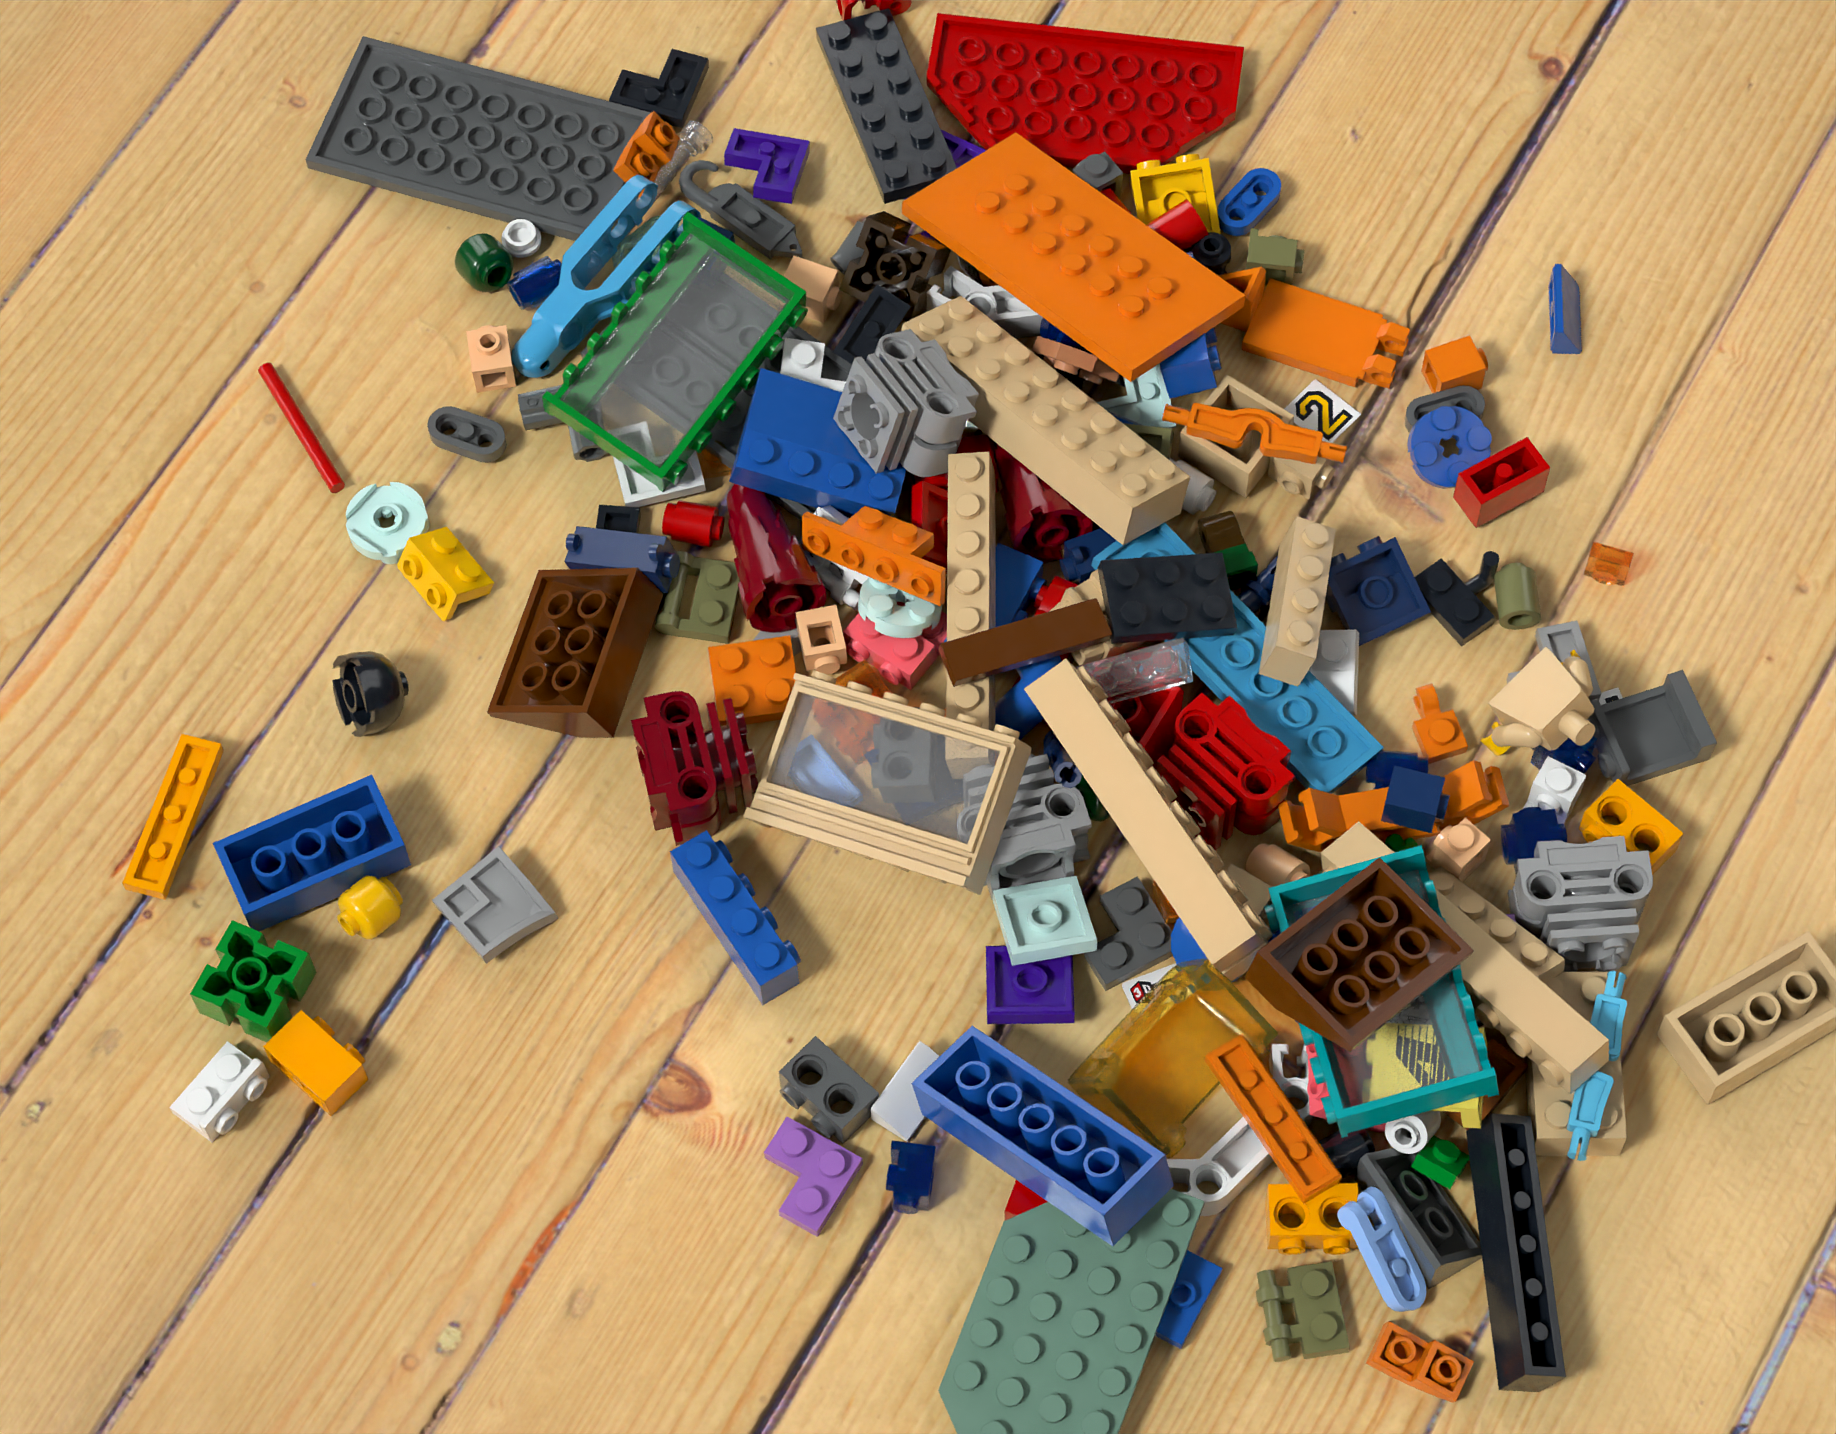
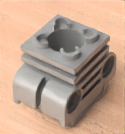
[833,329,979,477]
[957,754,1092,900]
[1507,836,1653,972]

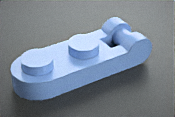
[1337,1187,1426,1312]

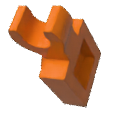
[1412,683,1468,764]

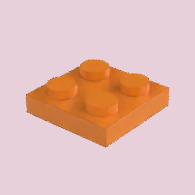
[708,635,796,726]

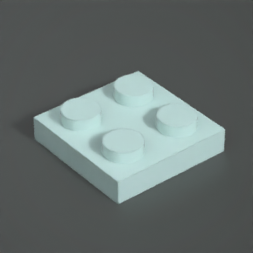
[993,876,1097,966]

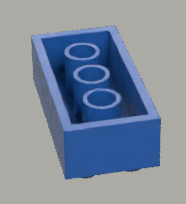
[213,774,411,932]

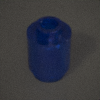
[507,256,562,310]
[1366,750,1428,790]

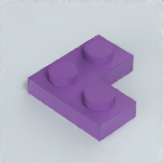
[764,1117,863,1237]

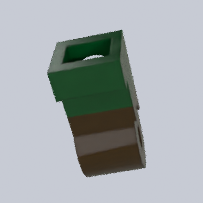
[1198,511,1258,591]

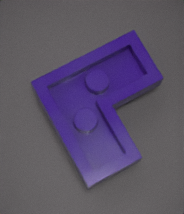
[724,128,810,204]

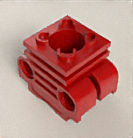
[1156,693,1295,851]

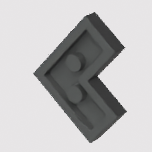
[1084,876,1173,991]

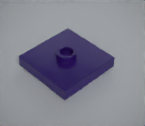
[986,946,1075,1024]

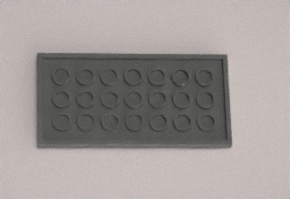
[305,36,651,241]

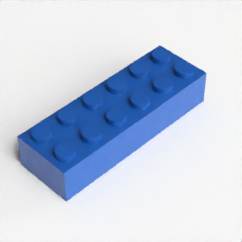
[911,1026,1174,1246]

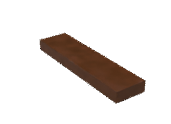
[938,598,1112,687]

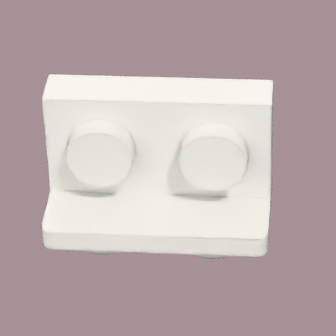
[170,1041,270,1143]

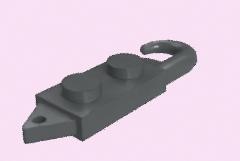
[679,160,803,260]

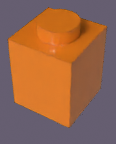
[1421,335,1488,393]

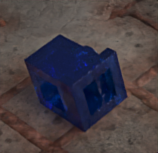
[886,1140,936,1214]

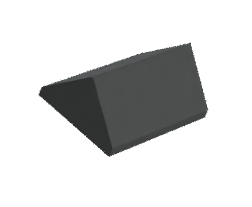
[1354,1148,1482,1290]

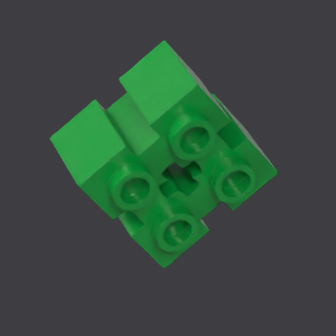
[190,920,317,1042]

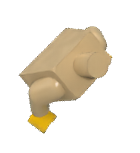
[1480,647,1595,756]

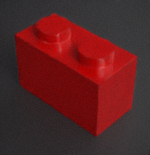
[1453,437,1551,528]

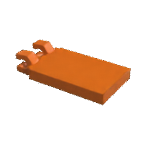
[1242,278,1410,389]

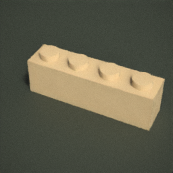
[1259,516,1336,687]

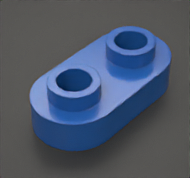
[1217,168,1281,236]

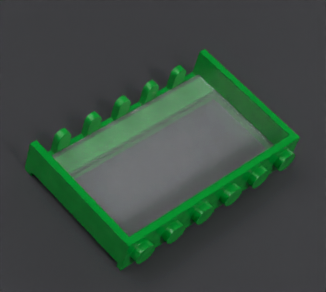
[542,212,808,492]

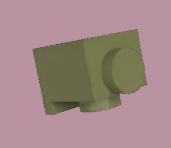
[1246,228,1304,286]

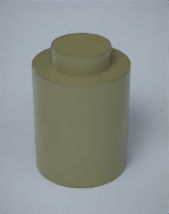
[1494,563,1541,630]

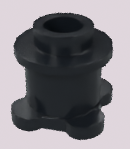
[1191,232,1231,275]

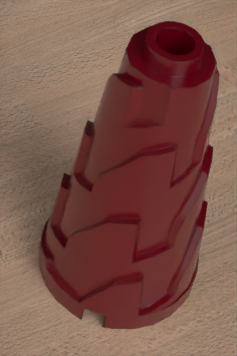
[994,441,1093,563]
[726,484,826,633]

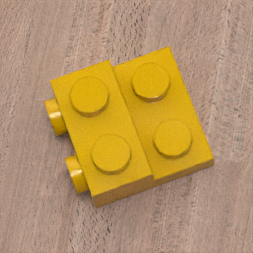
[1130,154,1221,234]

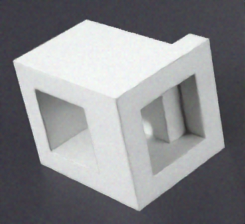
[1523,756,1586,830]

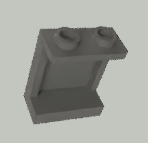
[1587,670,1717,786]

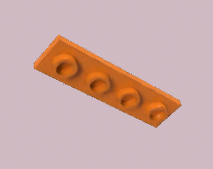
[802,506,946,606]

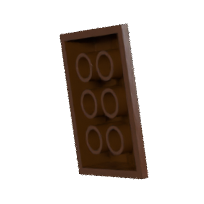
[487,568,663,738]
[1245,857,1474,1052]

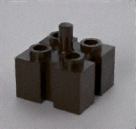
[839,211,951,322]

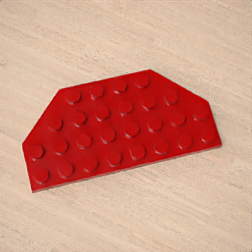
[926,13,1244,174]

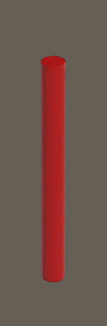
[258,363,345,493]

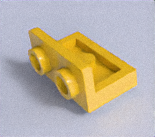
[397,526,494,621]

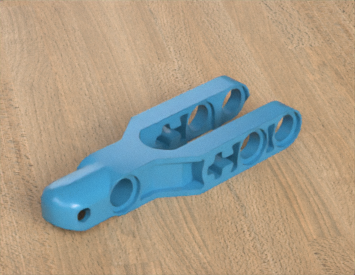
[511,175,701,378]

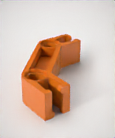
[1278,760,1510,853]

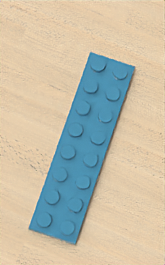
[1091,523,1384,794]

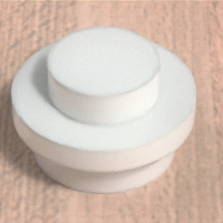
[501,219,541,258]

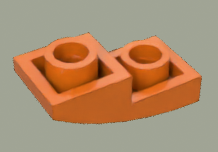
[613,111,680,197]
[1366,1321,1474,1403]

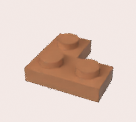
[1032,336,1119,385]

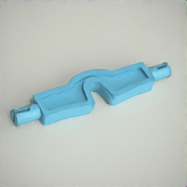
[1567,971,1627,1161]

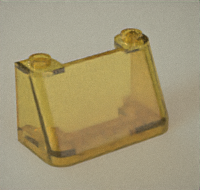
[1067,958,1278,1159]

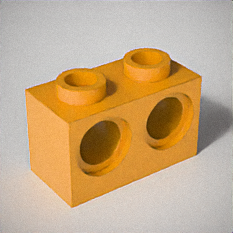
[1579,779,1684,875]
[1265,1183,1358,1255]

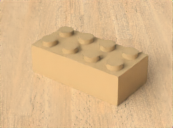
[1657,931,1836,1105]
[1524,972,1627,1156]

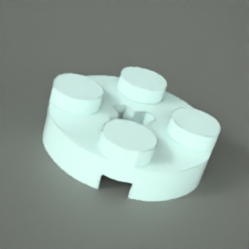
[346,482,430,564]
[858,577,943,638]

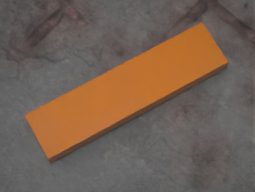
[1205,1033,1342,1204]

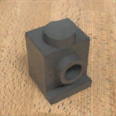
[1072,152,1123,199]

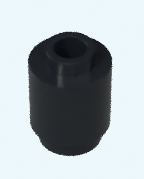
[1318,1129,1375,1180]

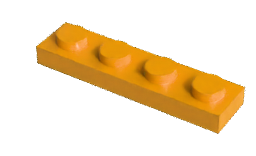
[122,734,224,900]

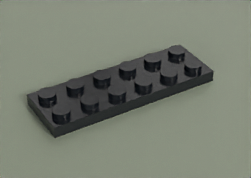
[816,8,957,204]

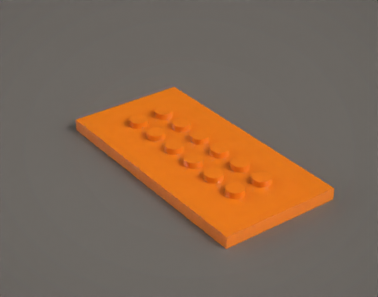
[902,133,1246,382]

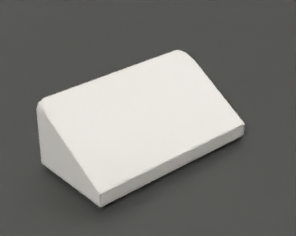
[871,1041,939,1143]

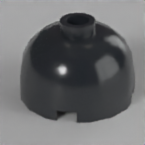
[332,651,409,737]

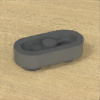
[1405,385,1485,433]
[427,406,507,463]

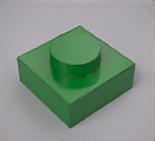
[1411,1135,1470,1189]

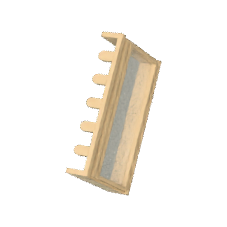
[743,671,1032,895]

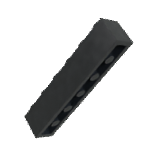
[1466,1113,1566,1392]

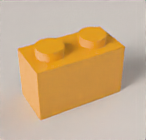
[263,1010,368,1116]

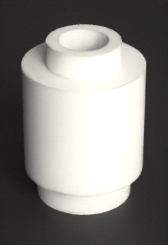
[1170,458,1216,515]
[1385,1111,1441,1154]

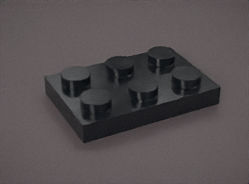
[1097,552,1237,644]

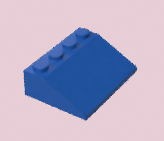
[729,368,906,518]

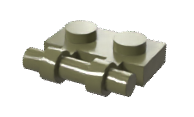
[1256,1261,1350,1362]

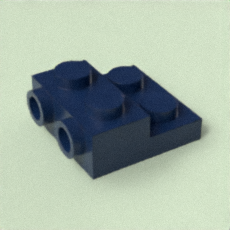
[1325,536,1431,646]

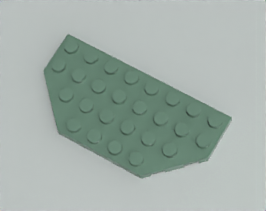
[938,1189,1204,1434]

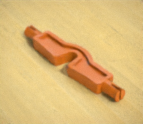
[1162,403,1347,464]

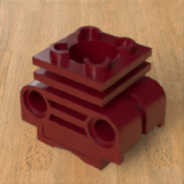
[631,691,758,846]

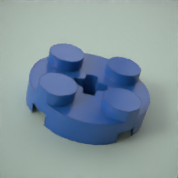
[1407,406,1492,489]

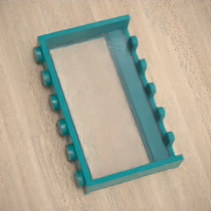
[1264,845,1499,1138]

